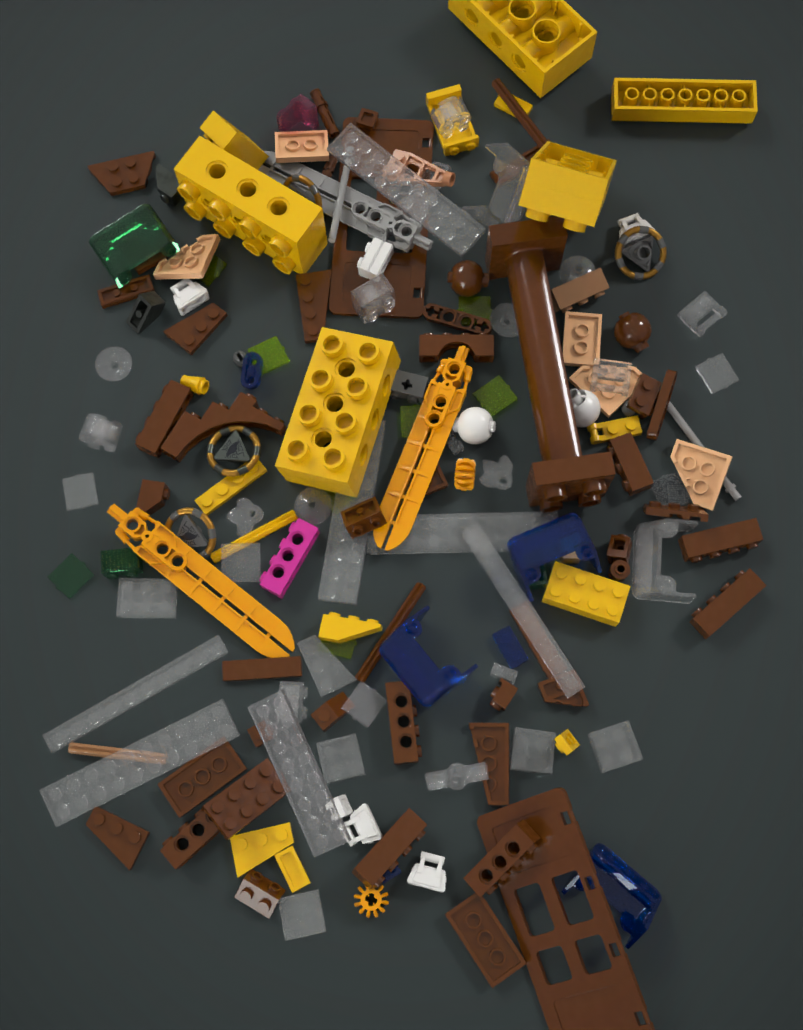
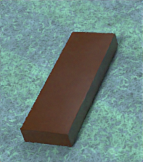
[97,274,155,309]

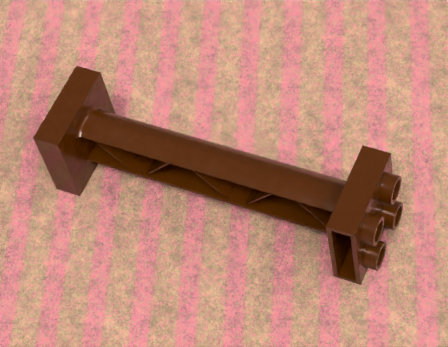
[485,216,616,513]

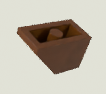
[136,479,170,520]
[311,691,355,732]

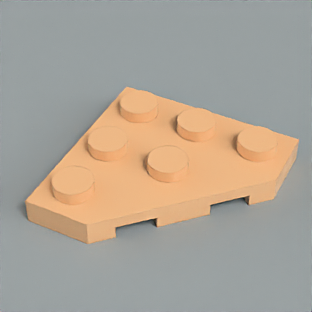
[153,234,221,280]
[568,365,642,418]
[670,439,733,511]

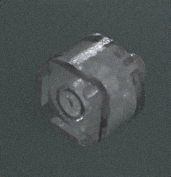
[430,96,471,139]
[79,413,123,452]

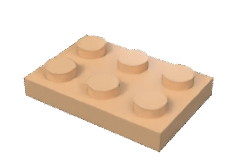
[275,130,329,163]
[562,311,602,367]

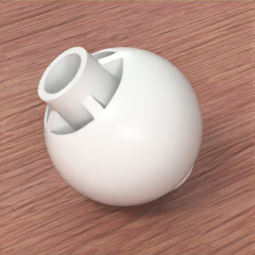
[570,389,601,427]
[452,407,496,445]

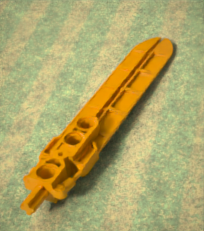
[373,345,473,551]
[107,504,295,658]

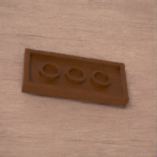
[157,736,247,818]
[202,758,292,840]
[445,892,527,988]

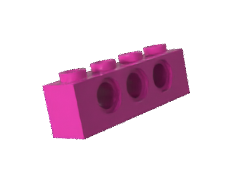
[259,518,320,599]

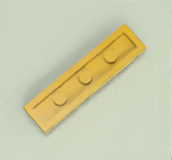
[194,460,267,516]

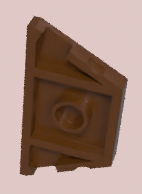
[88,151,156,196]

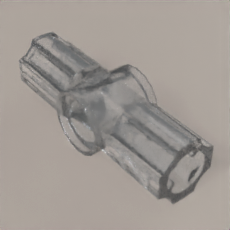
[425,762,489,791]

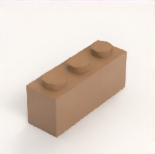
[550,267,609,313]

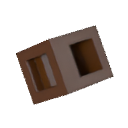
[607,534,632,564]
[489,678,518,711]

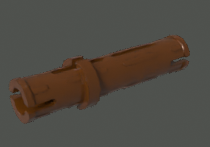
[310,88,340,139]

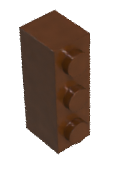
[606,432,654,496]

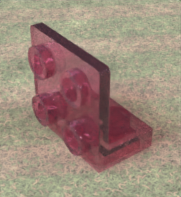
[276,93,319,132]

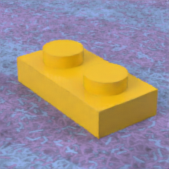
[554,729,580,756]

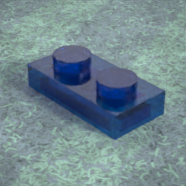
[492,626,529,670]

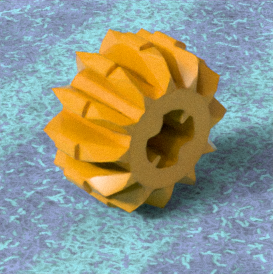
[454,458,476,491]
[354,885,389,918]

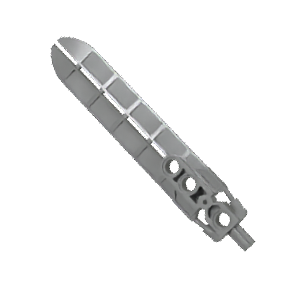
[258,151,433,252]

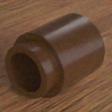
[608,560,630,583]

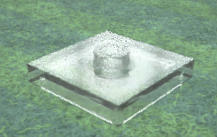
[221,543,261,582]
[278,889,327,941]

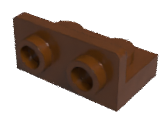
[340,496,387,539]

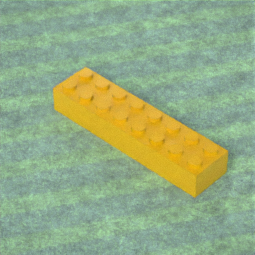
[611,78,758,124]

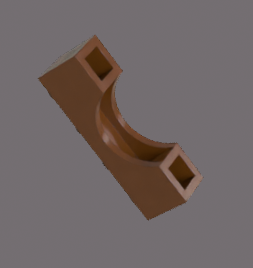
[419,333,494,362]

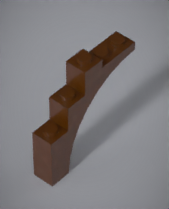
[160,392,286,463]

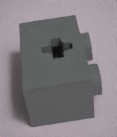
[390,370,428,404]

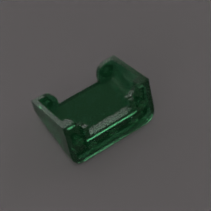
[89,204,180,288]

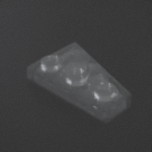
[297,635,357,698]

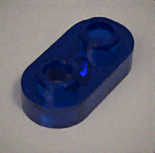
[241,352,263,390]

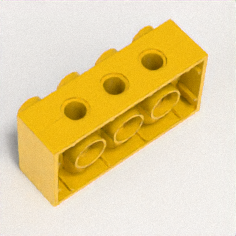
[448,0,597,98]
[174,136,328,275]
[519,141,617,233]
[275,327,401,498]

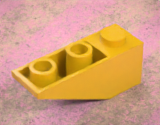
[318,612,383,644]

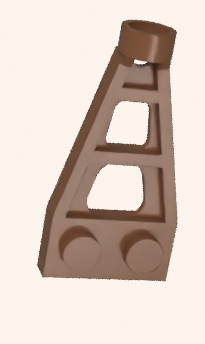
[381,149,456,187]

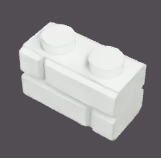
[357,237,394,283]

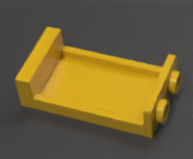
[426,84,479,156]

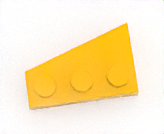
[230,822,294,878]

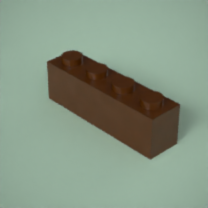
[135,380,194,458]
[678,518,764,563]
[690,568,767,640]
[352,808,427,890]

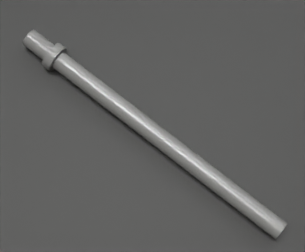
[328,147,354,243]
[667,401,742,501]

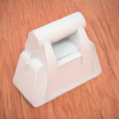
[617,213,655,249]
[170,279,210,316]
[340,803,383,847]
[407,851,447,893]

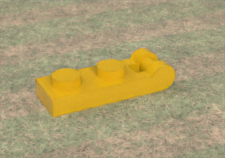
[587,415,643,444]

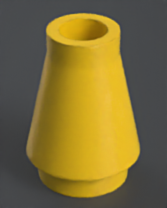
[180,375,209,395]

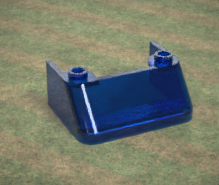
[507,513,602,602]
[379,605,478,707]
[561,843,662,949]

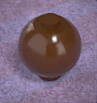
[447,260,489,297]
[614,311,652,353]

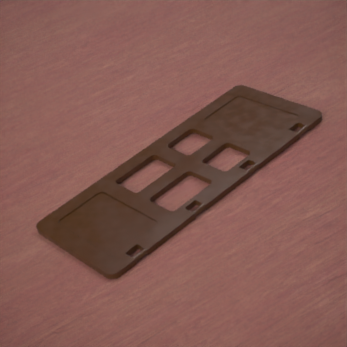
[329,117,434,319]
[477,787,655,1030]

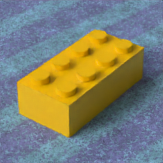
[200,110,269,170]
[541,561,631,627]

